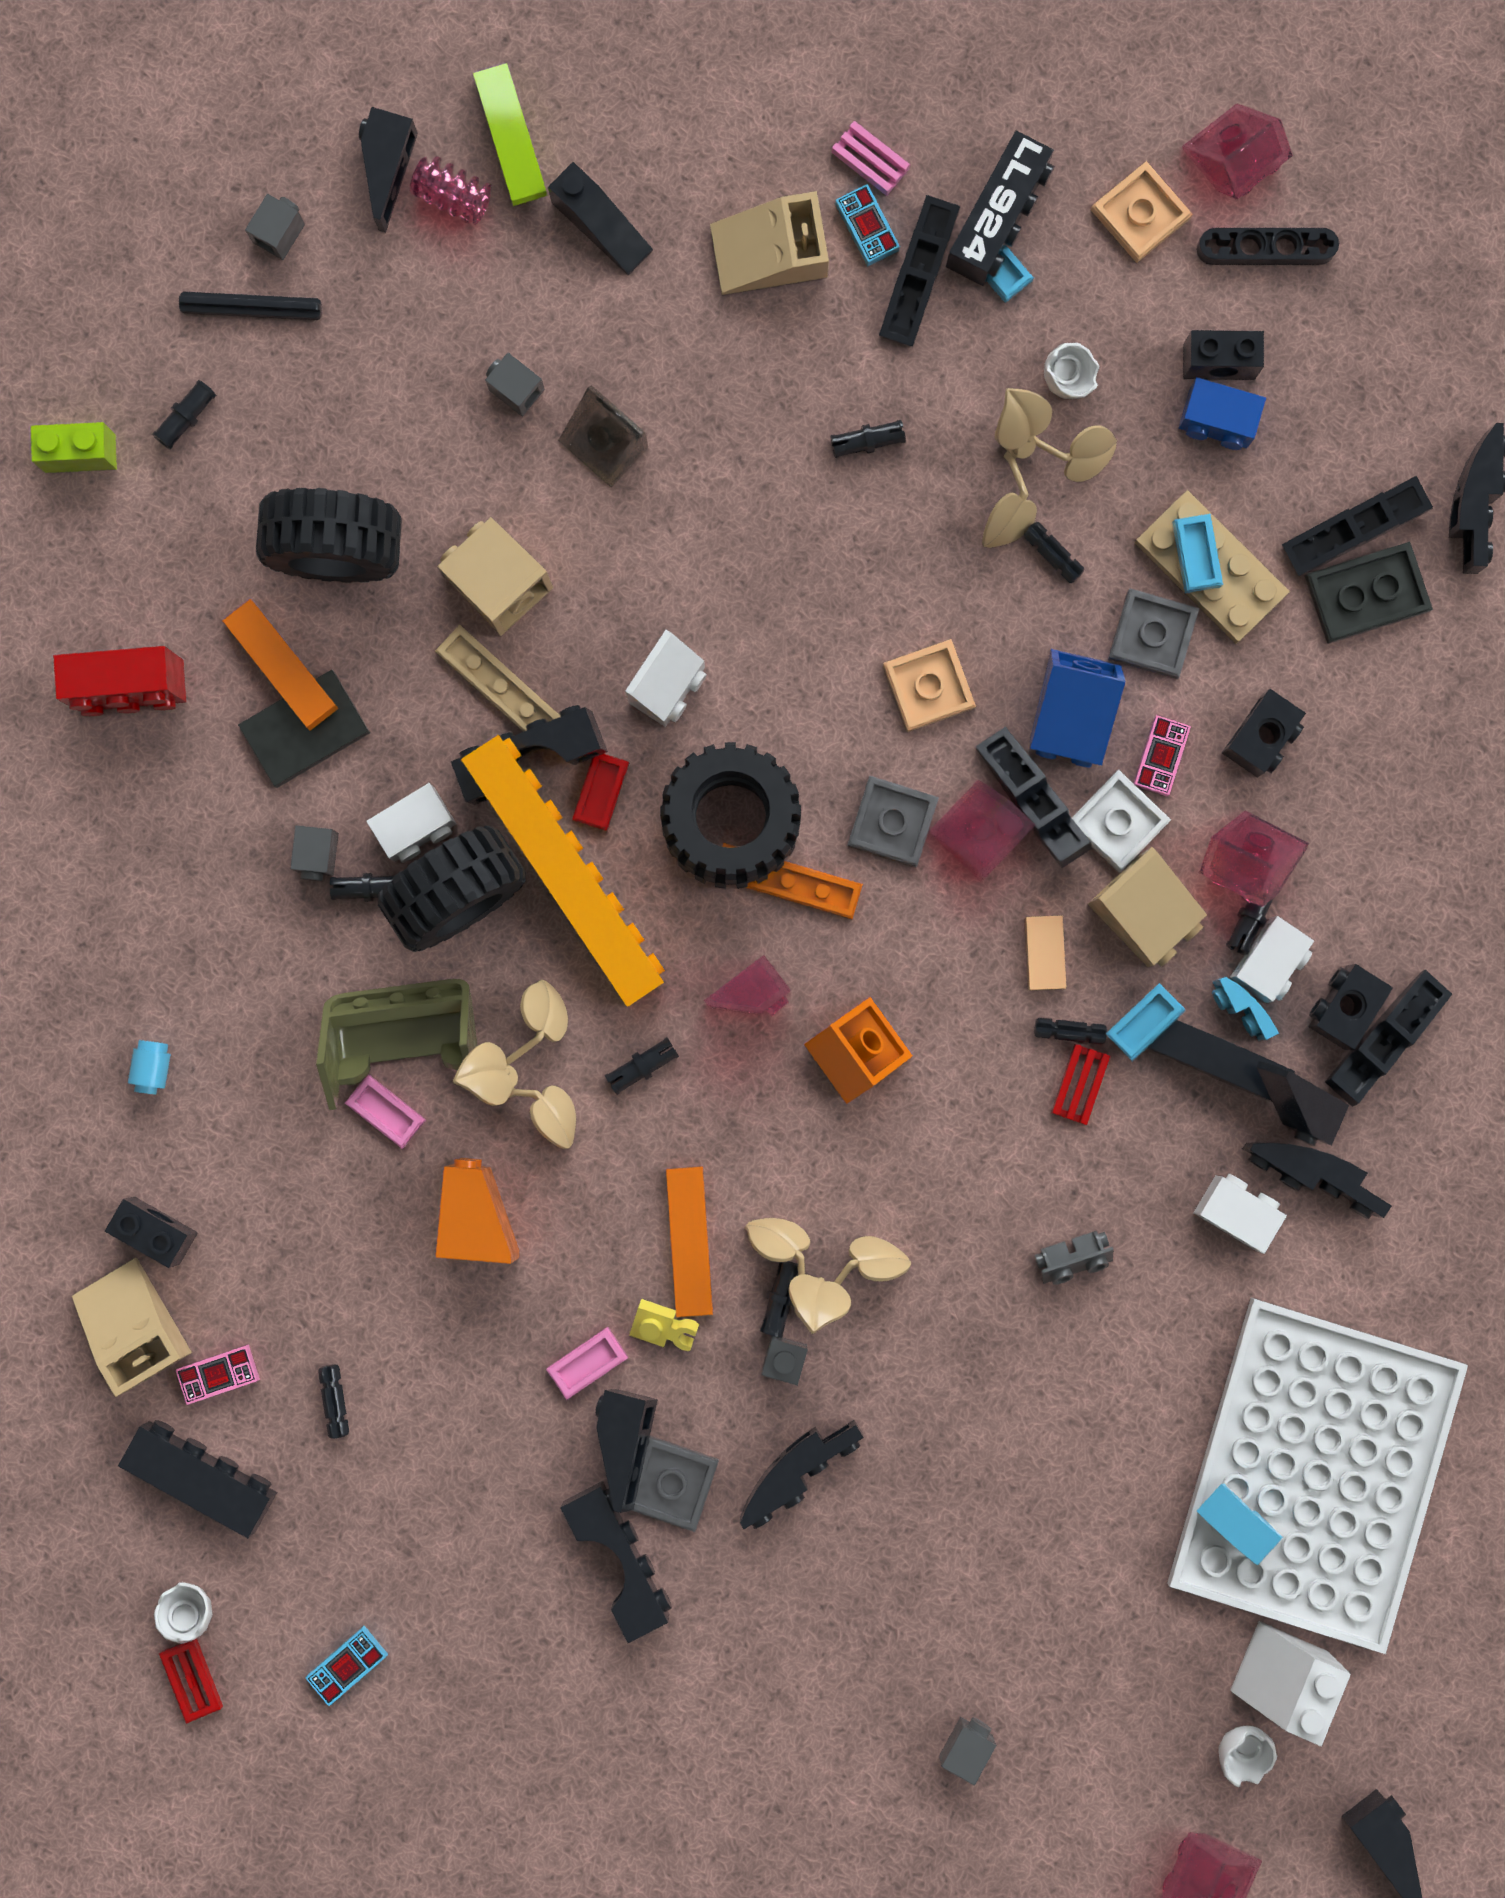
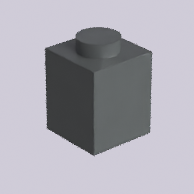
[245,194,305,260]
[485,352,545,417]
[290,825,339,882]
[762,1336,808,1386]
[939,1716,997,1786]

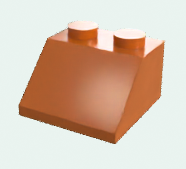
[804,997,913,1104]

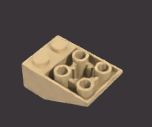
[710,191,829,295]
[72,1258,192,1397]

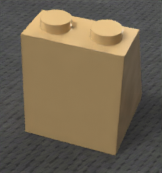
[437,517,553,636]
[1088,847,1207,967]

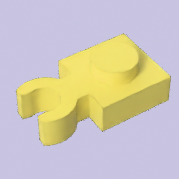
[629,1299,699,1351]

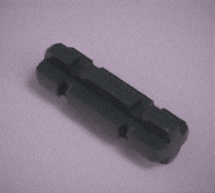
[1024,521,1084,583]
[1034,1018,1107,1044]
[318,1364,349,1439]

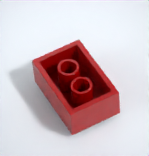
[53,646,186,716]

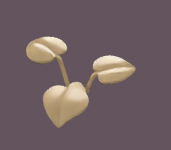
[982,388,1117,548]
[453,979,576,1149]
[745,1218,911,1334]

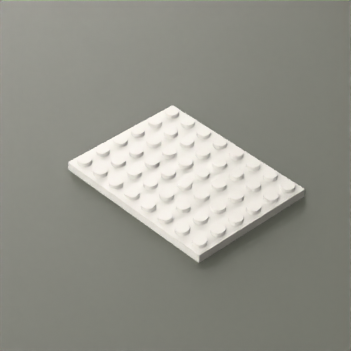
[1167,1298,1468,1654]

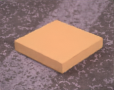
[1091,161,1193,263]
[883,639,976,732]

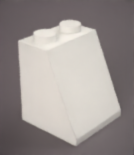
[1231,1621,1351,1746]

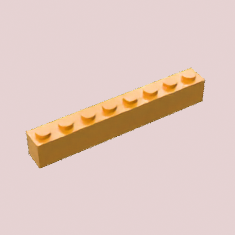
[461,735,665,1007]

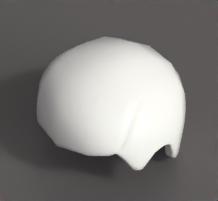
[1044,343,1099,399]
[154,1583,213,1644]
[1218,1726,1277,1787]

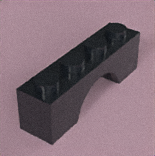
[450,705,608,805]
[560,1481,672,1643]

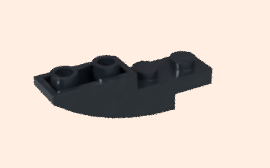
[1448,423,1505,574]
[1242,1142,1392,1219]
[740,1420,864,1529]

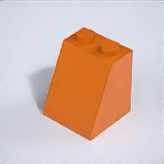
[436,1158,520,1264]

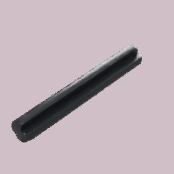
[179,291,322,320]

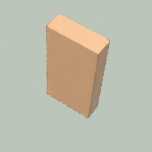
[1025,916,1066,990]

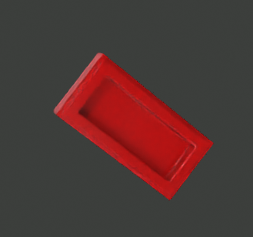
[572,754,630,832]

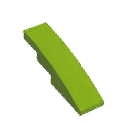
[473,63,548,206]

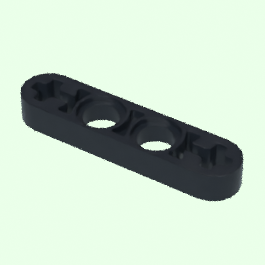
[1196,228,1339,265]

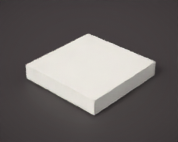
[1072,770,1171,873]

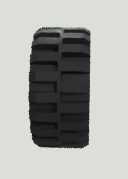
[256,488,402,583]
[660,742,801,889]
[378,825,526,952]

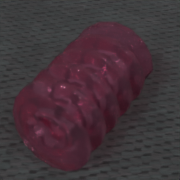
[410,156,492,225]

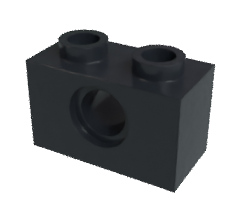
[1183,330,1264,380]
[1222,688,1306,778]
[1308,964,1393,1050]
[104,1197,198,1268]

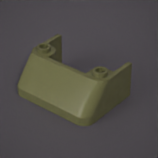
[316,979,478,1110]

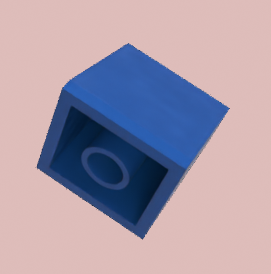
[1030,649,1126,767]

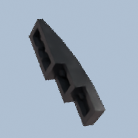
[879,195,961,347]
[1282,476,1433,576]
[975,727,1092,868]
[1325,970,1452,1107]
[1147,1020,1296,1102]

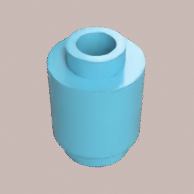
[128,1040,171,1095]

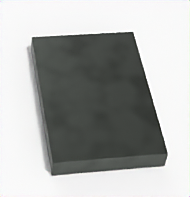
[1305,542,1433,644]
[238,670,370,788]

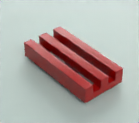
[1051,1044,1110,1125]
[159,1638,223,1724]

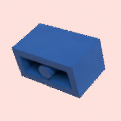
[1178,377,1266,450]

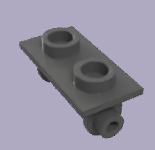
[1034,1231,1114,1285]

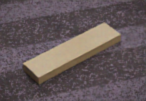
[435,625,560,732]

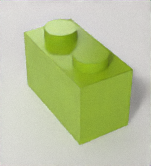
[31,422,117,473]

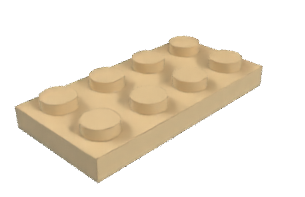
[1134,490,1290,644]

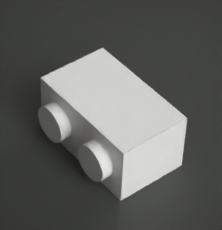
[367,783,456,863]
[1229,916,1314,1003]
[1194,1174,1287,1254]

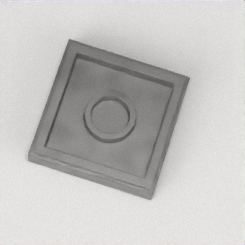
[1108,588,1199,679]
[848,776,939,867]
[632,1436,719,1532]

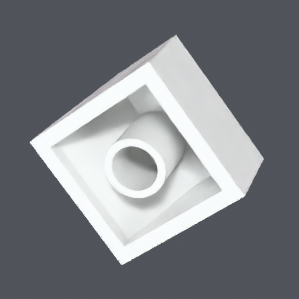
[625,630,707,727]

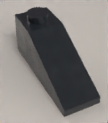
[359,107,418,233]
[548,162,653,275]
[1257,1061,1349,1146]
[595,1389,658,1513]
[1342,1789,1422,1898]

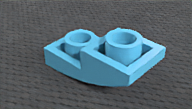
[1212,977,1279,1041]
[1197,1483,1284,1565]

